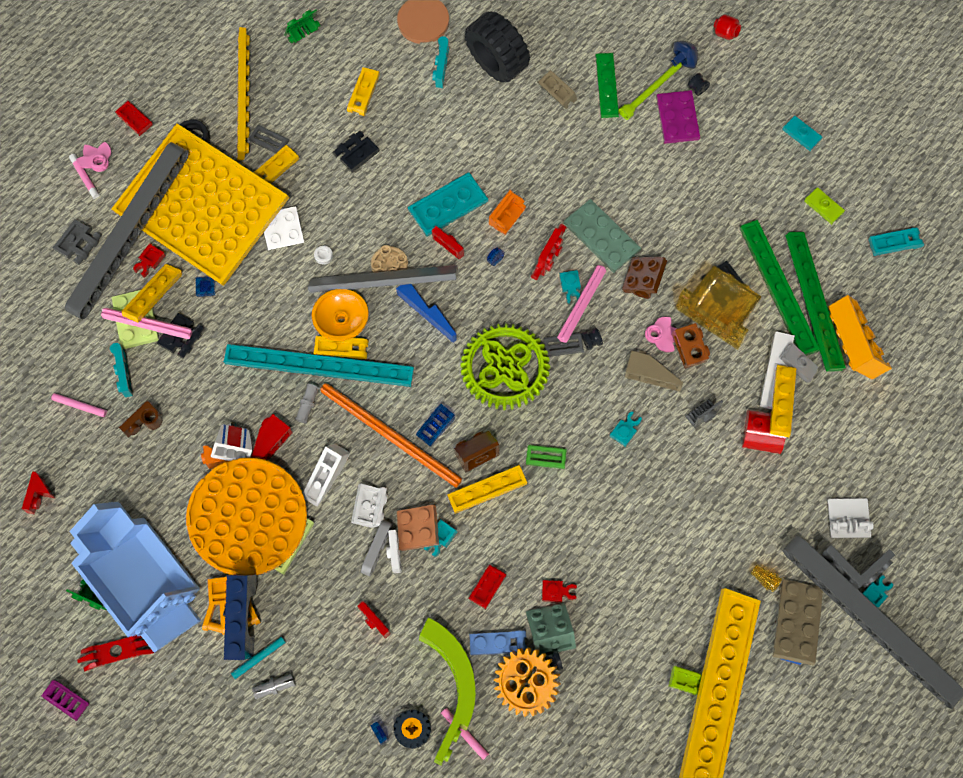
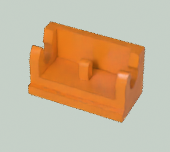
[489,190,526,235]

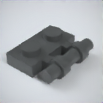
[53,219,101,265]

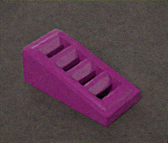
[41,679,89,721]

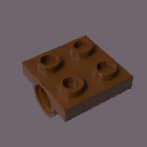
[622,257,667,299]

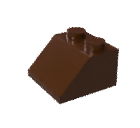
[454,431,500,473]

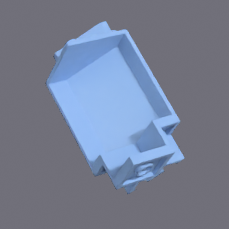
[69,501,201,653]

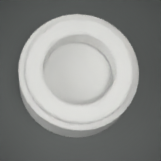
[314,246,333,265]

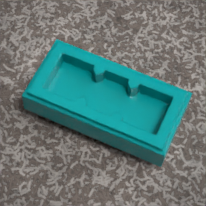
[782,116,823,151]

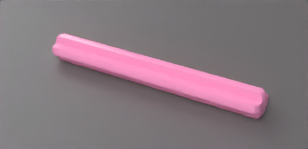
[557,265,606,343]
[101,308,192,339]

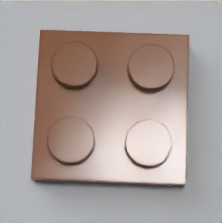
[397,505,439,551]

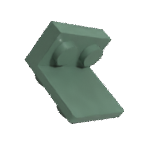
[526,603,576,656]

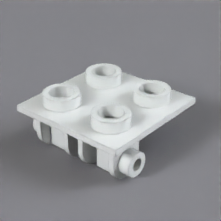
[264,206,304,250]
[827,499,873,538]

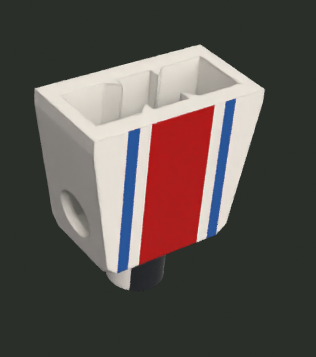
[211,422,252,461]

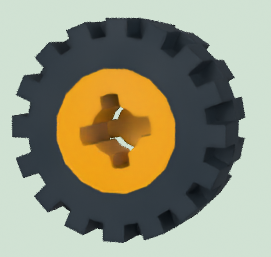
[393,710,431,749]

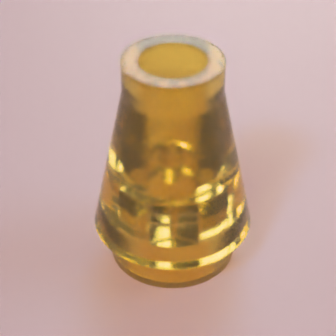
[751,564,782,592]

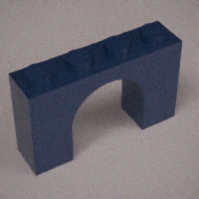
[224,574,257,660]

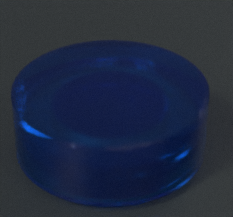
[487,247,505,266]

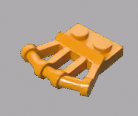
[202,577,261,635]

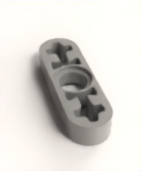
[361,520,393,577]

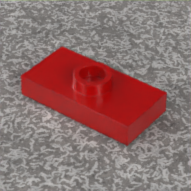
[115,101,153,136]
[432,226,464,259]
[468,564,507,610]
[357,601,390,639]

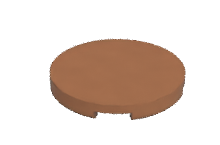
[397,0,449,44]

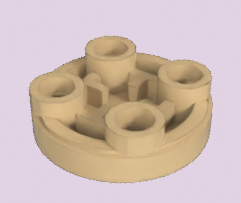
[371,245,408,273]

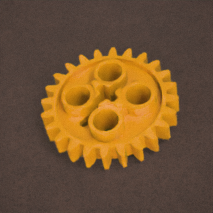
[494,648,561,717]

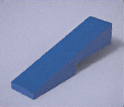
[396,284,457,343]

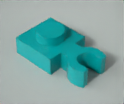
[559,270,581,304]
[610,411,642,447]
[424,520,458,557]
[862,575,894,608]

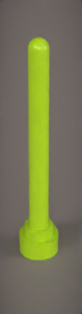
[619,63,682,120]

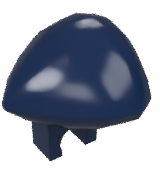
[671,40,698,69]

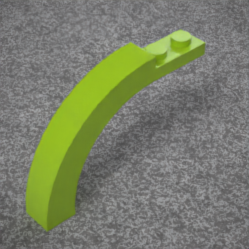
[419,617,476,766]

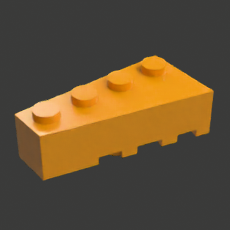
[828,295,892,379]

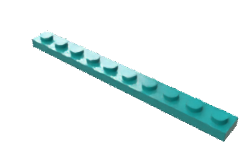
[223,344,414,387]

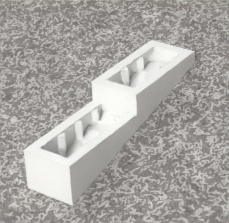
[760,332,794,409]

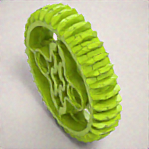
[460,323,550,410]

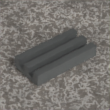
[249,125,289,153]
[544,333,584,357]

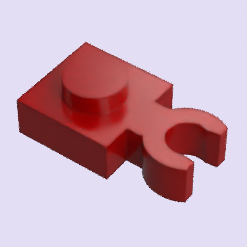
[133,243,166,278]
[542,580,577,602]

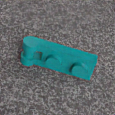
[432,36,449,88]
[868,227,924,256]
[110,343,133,398]

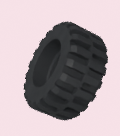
[465,11,530,83]

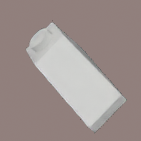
[303,443,350,507]

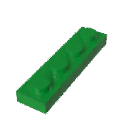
[595,53,619,118]

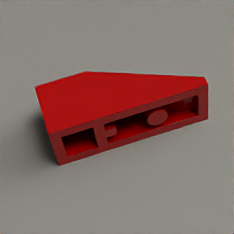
[251,414,293,461]

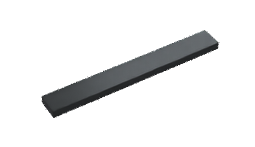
[308,265,458,293]

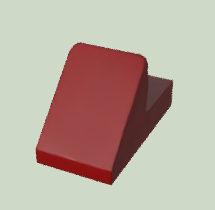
[21,471,55,515]

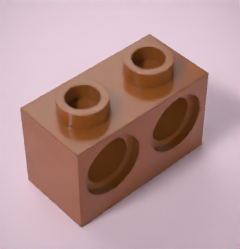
[672,323,710,369]

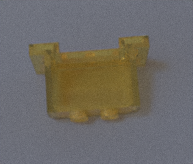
[675,266,762,350]

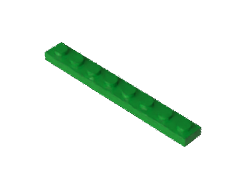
[740,220,820,356]
[785,232,846,372]

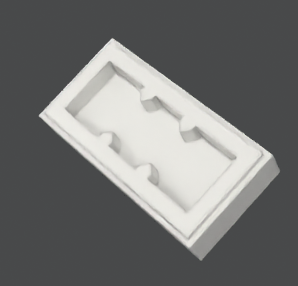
[386,530,402,573]

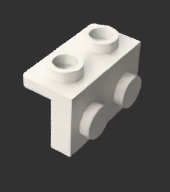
[351,484,388,528]

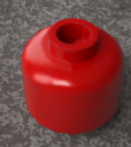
[714,14,741,40]

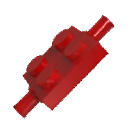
[531,224,567,280]

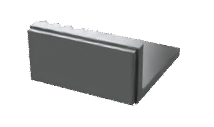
[685,399,723,428]

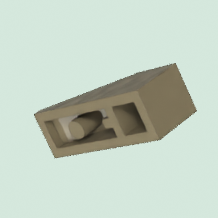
[625,350,683,392]

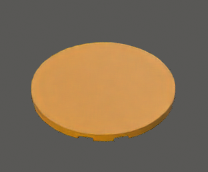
[186,458,307,575]

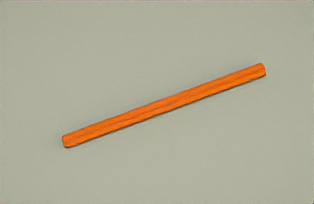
[320,383,462,488]

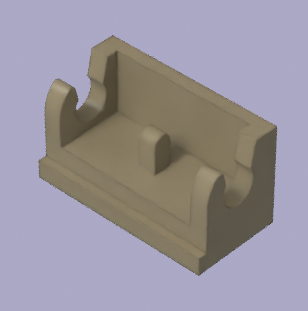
[538,70,577,109]

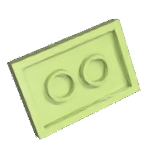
[111,290,159,349]

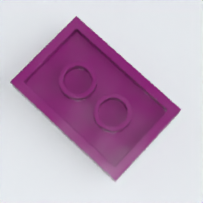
[656,90,700,144]

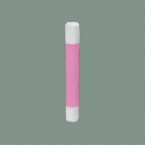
[69,154,100,199]

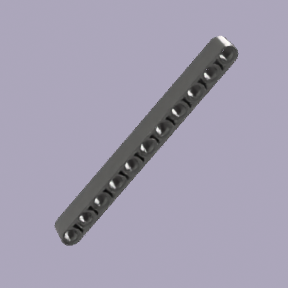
[65,142,189,320]
[782,535,963,709]

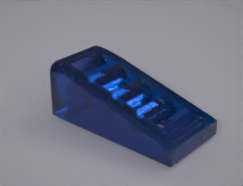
[416,404,455,447]

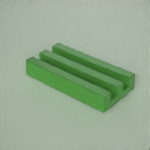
[526,445,567,469]

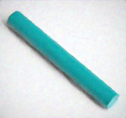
[231,636,286,680]

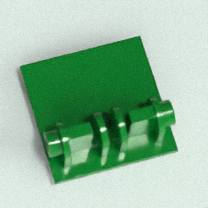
[284,9,320,44]
[66,579,107,610]

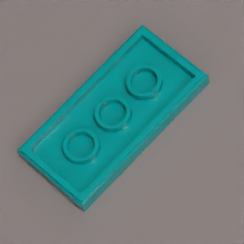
[407,172,489,237]

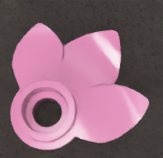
[76,142,111,172]
[645,317,676,352]

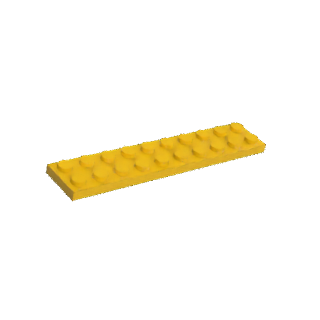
[679,588,761,778]

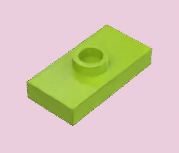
[804,187,845,225]
[668,666,702,695]

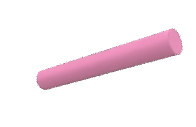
[51,393,107,417]
[441,708,489,760]

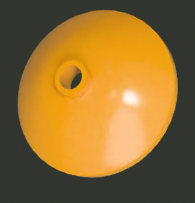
[312,289,369,341]

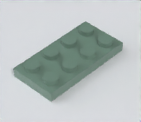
[563,199,641,273]

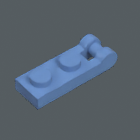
[469,630,527,656]

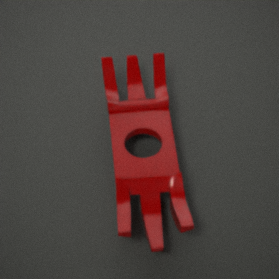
[77,635,154,672]

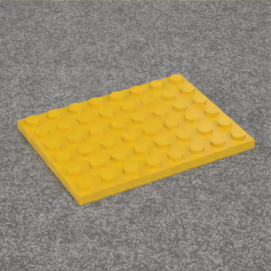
[111,123,289,286]

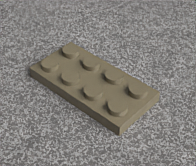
[773,579,823,666]

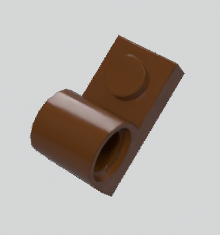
[119,401,163,438]

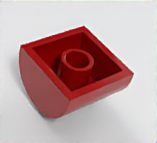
[742,409,786,454]

